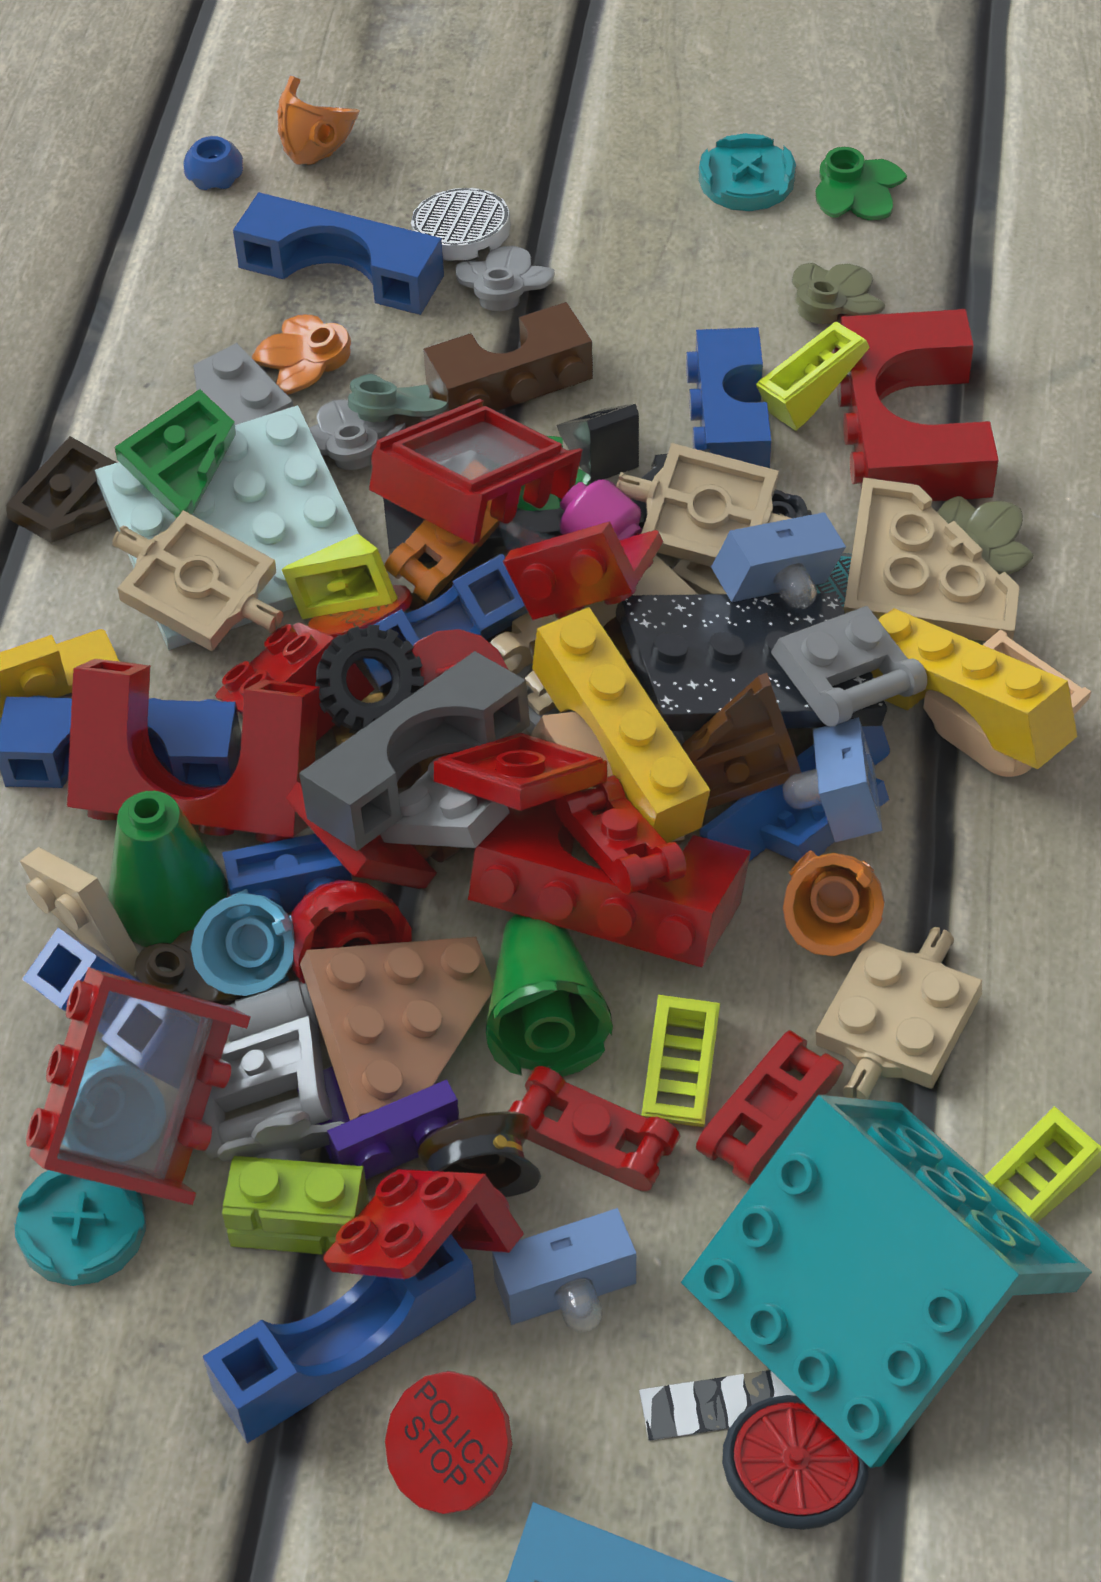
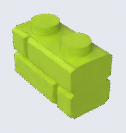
[222,1156,369,1254]

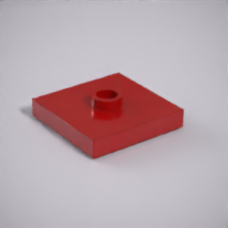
[434,733,608,811]
[286,782,437,889]

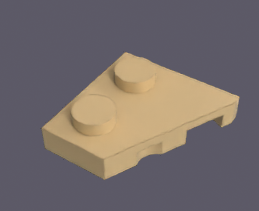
[20,847,139,976]

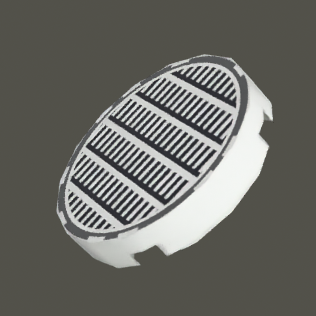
[411,188,511,261]

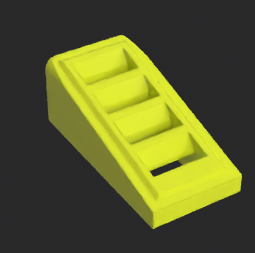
[756,322,870,431]
[641,995,720,1127]
[984,1106,1101,1223]

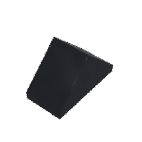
[557,404,639,484]

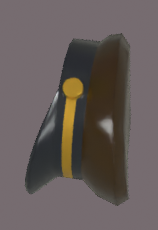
[417,1111,541,1197]

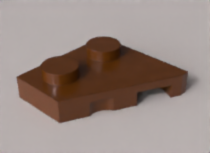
[681,673,803,810]

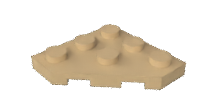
[844,478,1020,641]

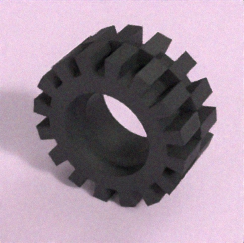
[315,625,424,734]

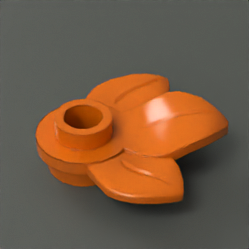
[252,314,351,395]

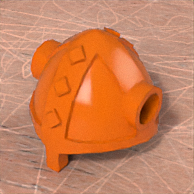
[277,76,360,165]
[783,850,885,956]

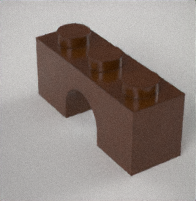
[423,302,593,413]

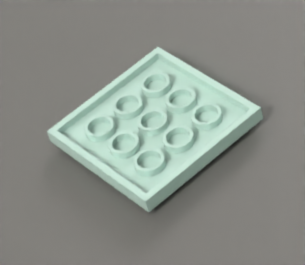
[95,405,359,650]

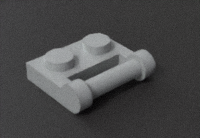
[771,606,927,727]
[202,1016,332,1159]

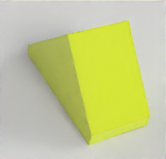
[282,533,398,619]

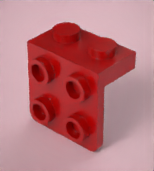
[503,521,664,620]
[215,623,375,741]
[323,1169,524,1279]

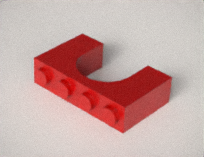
[832,309,999,501]
[67,659,320,843]
[468,799,751,968]

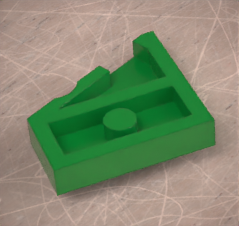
[115,389,236,518]

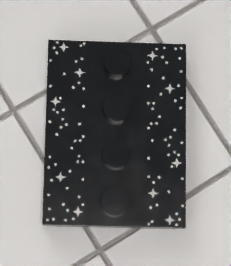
[615,593,888,732]

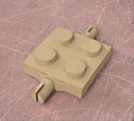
[616,443,792,567]
[112,510,283,651]
[816,927,982,1100]

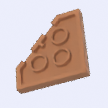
[300,936,494,1120]

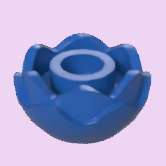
[184,136,243,190]

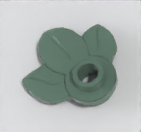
[348,374,447,422]

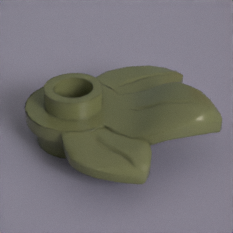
[792,263,885,324]
[937,496,1034,575]

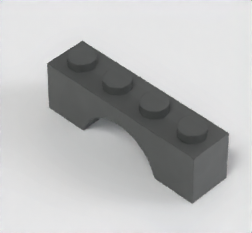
[299,651,530,851]

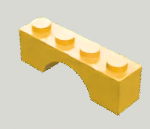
[532,607,710,843]
[871,608,1078,769]

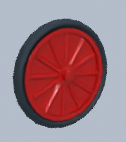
[722,1395,868,1530]

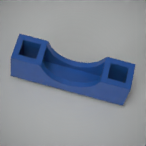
[233,192,444,315]
[0,695,242,788]
[202,1234,476,1444]

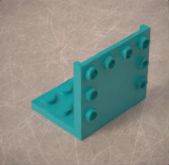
[680,1095,1092,1468]

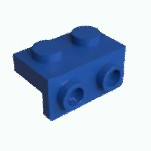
[222,833,352,913]

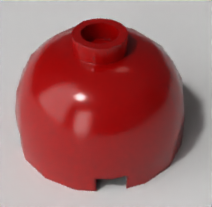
[291,880,412,984]

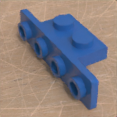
[700,725,890,861]

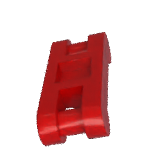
[555,775,687,895]
[696,1030,844,1185]
[508,1066,681,1192]

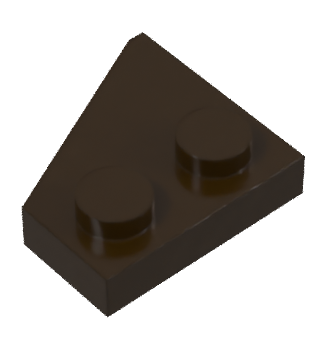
[6,436,117,543]

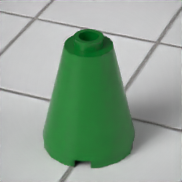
[108,791,228,947]
[485,914,613,1077]

